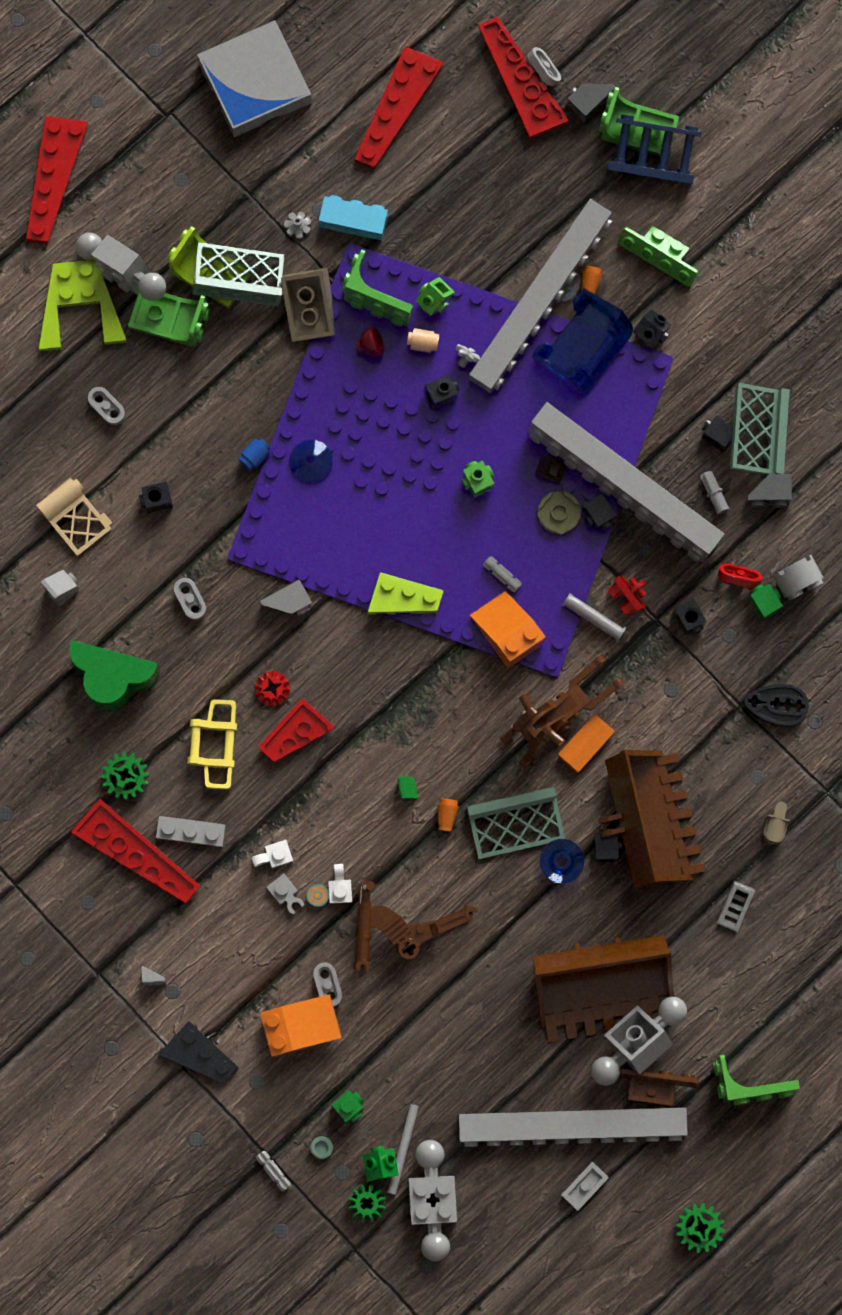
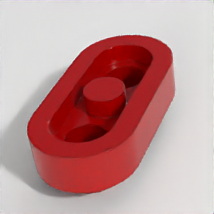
[717,563,762,590]

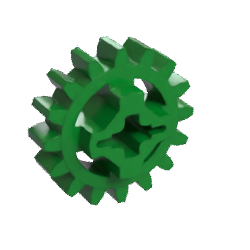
[101,752,150,801]
[675,1203,725,1253]

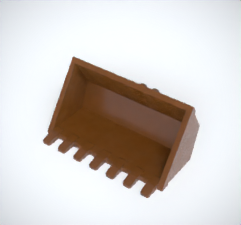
[598,750,705,890]

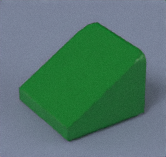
[397,776,418,802]

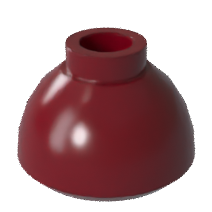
[356,327,384,357]

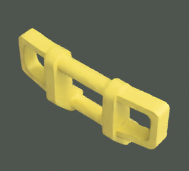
[187,700,237,790]

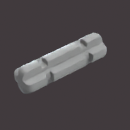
[483,556,522,592]
[256,1151,291,1192]

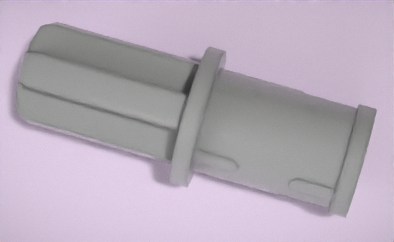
[700,471,730,515]

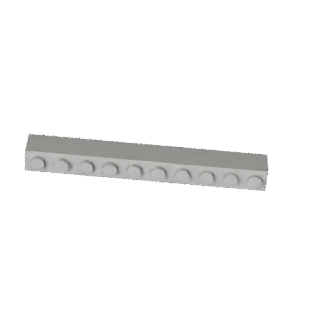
[469,199,613,394]
[459,1108,687,1147]

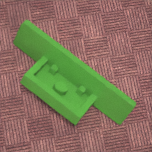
[617,226,698,287]

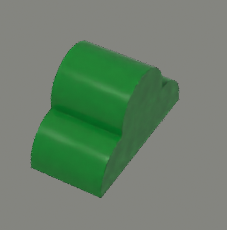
[69,640,160,711]

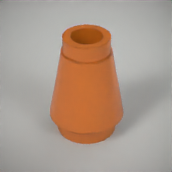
[581,266,603,299]
[437,798,459,831]

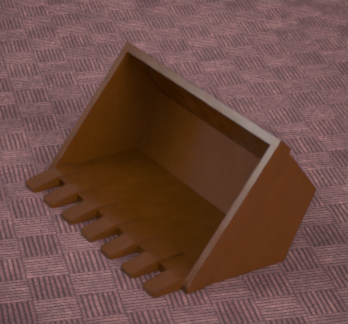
[532,935,674,1042]

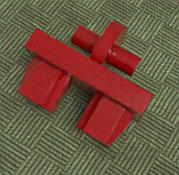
[608,576,647,616]

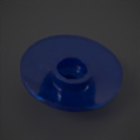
[289,440,333,483]
[540,839,584,884]

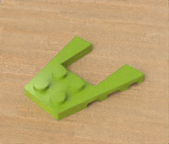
[39,259,126,352]

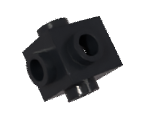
[633,309,672,347]

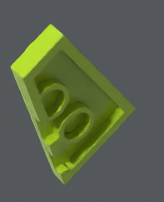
[368,572,444,615]

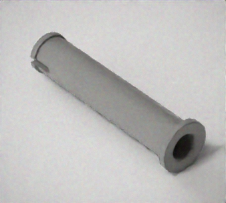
[563,593,626,642]

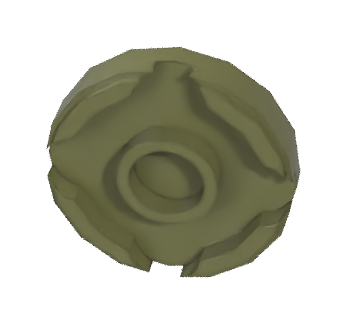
[537,491,581,535]

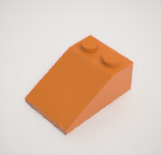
[470,591,546,669]
[260,994,342,1057]

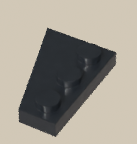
[158,1021,239,1084]

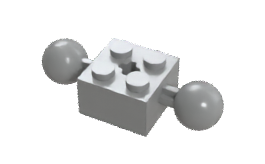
[76,233,166,301]
[591,997,687,1086]
[409,1140,457,1262]

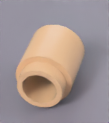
[407,328,439,353]

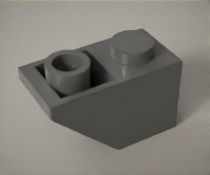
[746,474,792,508]

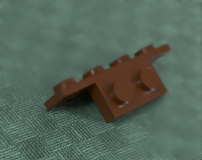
[619,1065,699,1108]

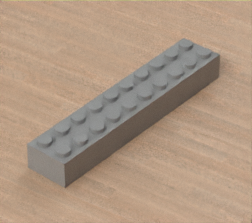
[527,402,724,563]

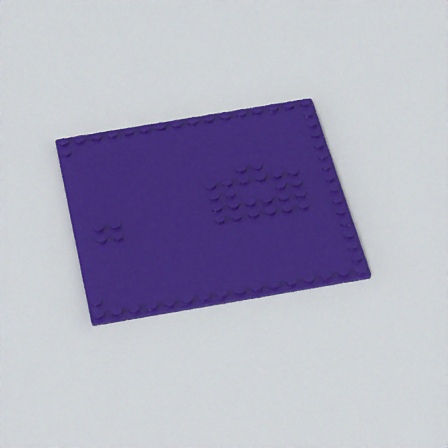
[228,243,673,677]

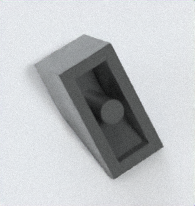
[566,84,615,123]

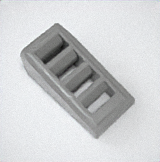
[717,881,755,932]

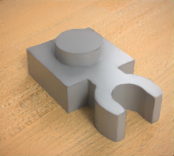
[266,874,304,915]

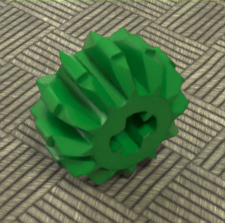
[348,1185,386,1223]

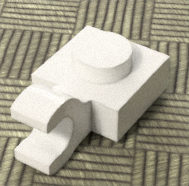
[252,840,293,869]
[329,864,352,904]

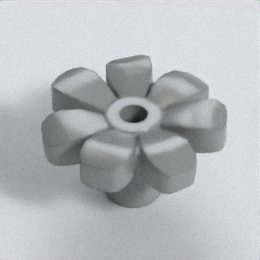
[284,212,311,239]
[455,344,480,368]

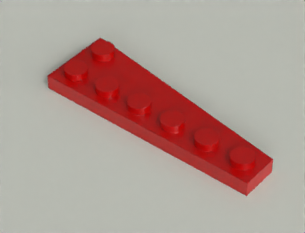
[478,17,569,140]
[355,47,444,170]
[26,116,88,244]
[71,799,201,904]

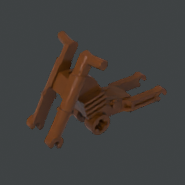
[500,654,625,768]
[353,880,478,971]

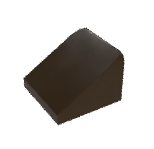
[535,455,566,484]

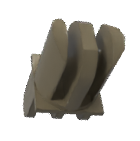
[763,801,790,845]

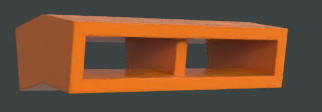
[558,713,615,773]

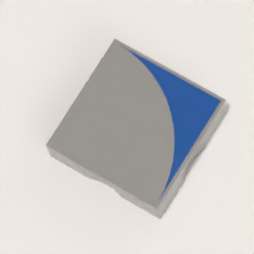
[197,20,312,137]

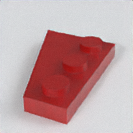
[258,698,336,763]

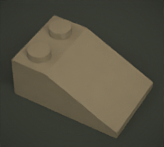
[280,268,335,342]

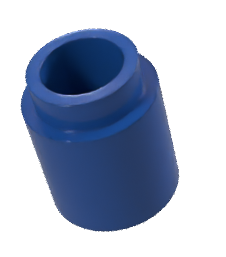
[238,439,270,471]

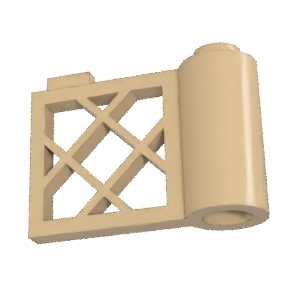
[36,478,112,557]

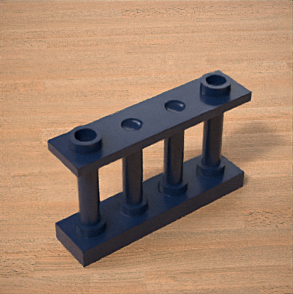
[607,115,702,184]

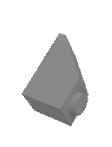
[41,570,79,607]
[260,580,313,616]

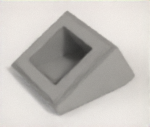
[142,966,166,986]

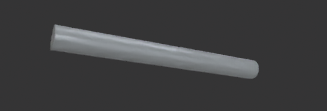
[387,1104,419,1195]

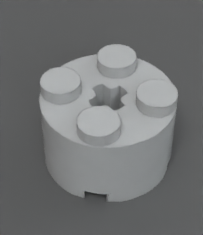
[772,555,824,601]

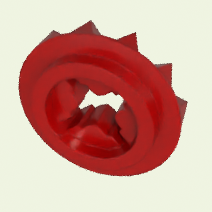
[255,671,290,706]

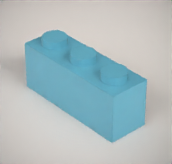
[319,195,388,241]

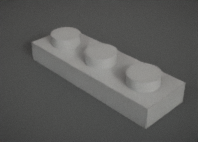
[156,816,226,848]

